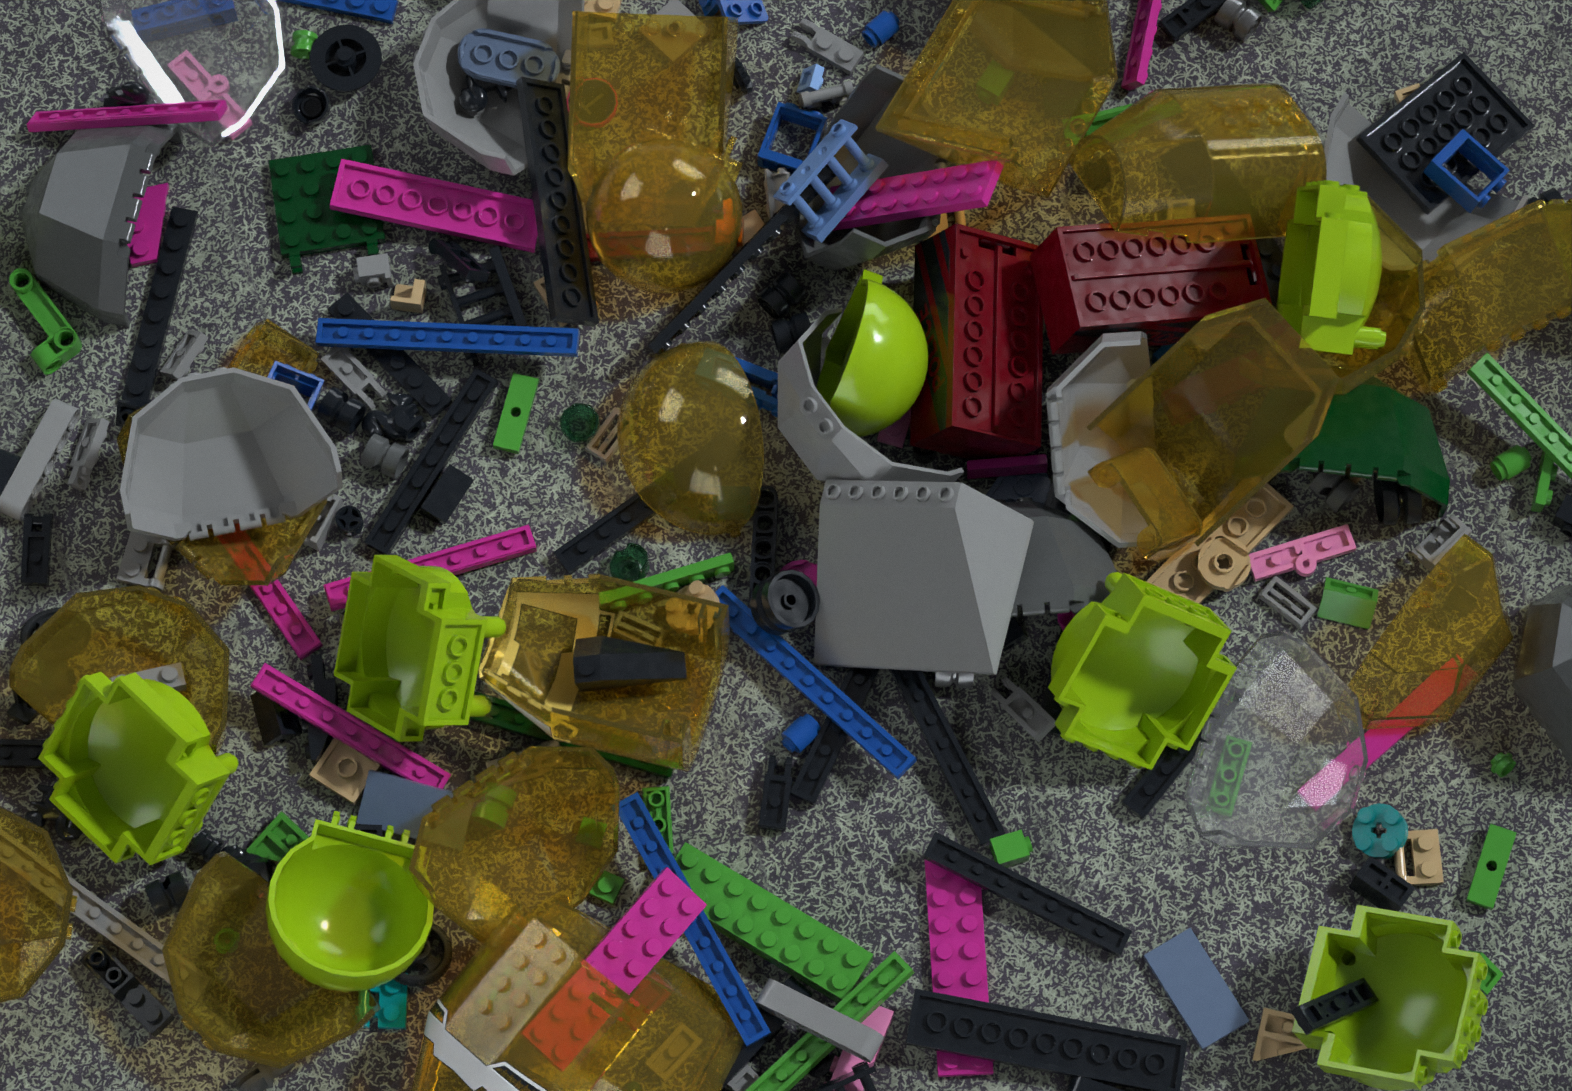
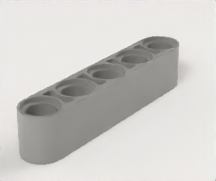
[0,398,81,522]
[755,978,884,1063]

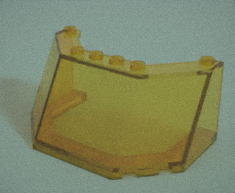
[1380,199,1572,394]

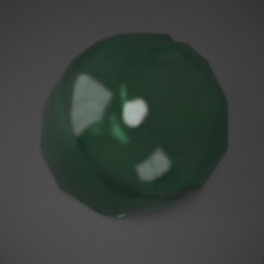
[560,403,600,443]
[609,543,650,585]

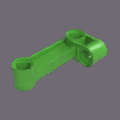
[9,268,82,375]

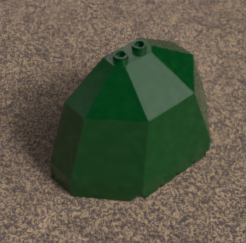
[1231,367,1450,517]

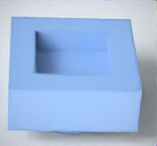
[797,64,824,94]

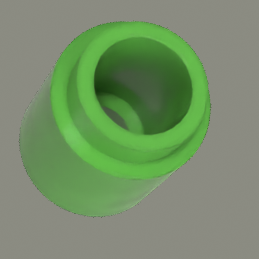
[1490,445,1532,481]

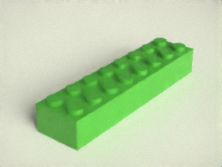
[675,842,873,1003]

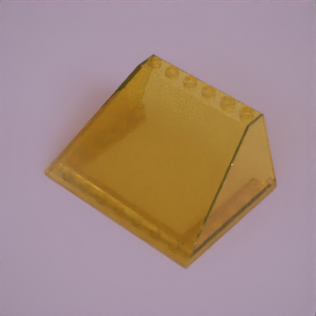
[875,0,1118,198]

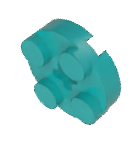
[1352,803,1408,859]

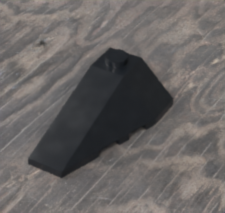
[573,636,687,692]

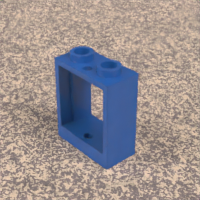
[757,102,827,176]
[1423,129,1510,213]
[267,361,324,412]

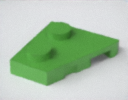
[246,811,309,862]

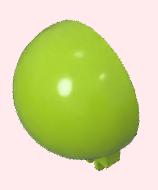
[816,269,928,437]
[265,811,434,992]

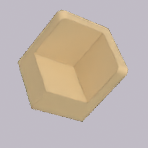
[390,279,427,313]

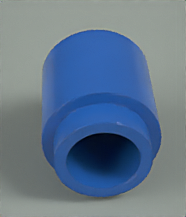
[861,11,900,48]
[781,713,821,753]

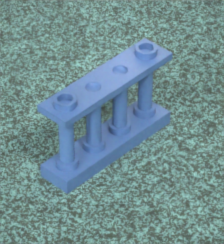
[773,119,889,243]

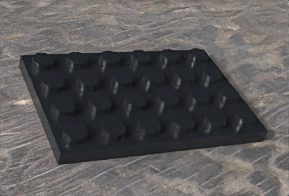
[1356,52,1535,215]

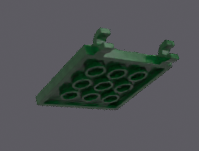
[268,145,386,275]

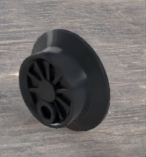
[310,25,382,92]

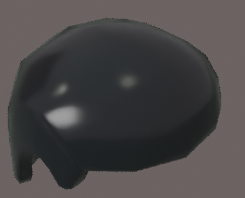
[292,86,331,125]

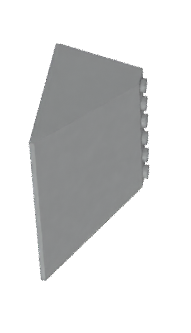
[814,480,1034,675]

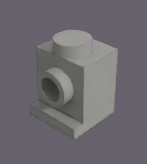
[353,253,393,288]

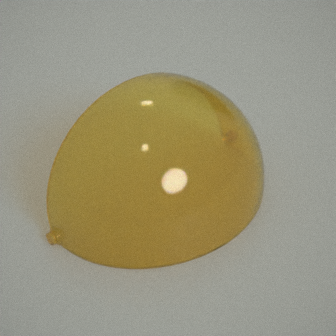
[617,341,764,538]

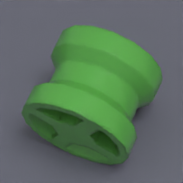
[290,30,318,59]

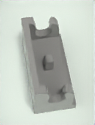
[296,494,344,551]
[1410,514,1472,573]

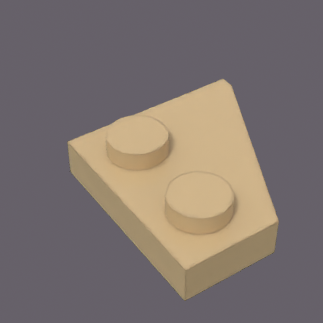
[1252,1008,1308,1061]

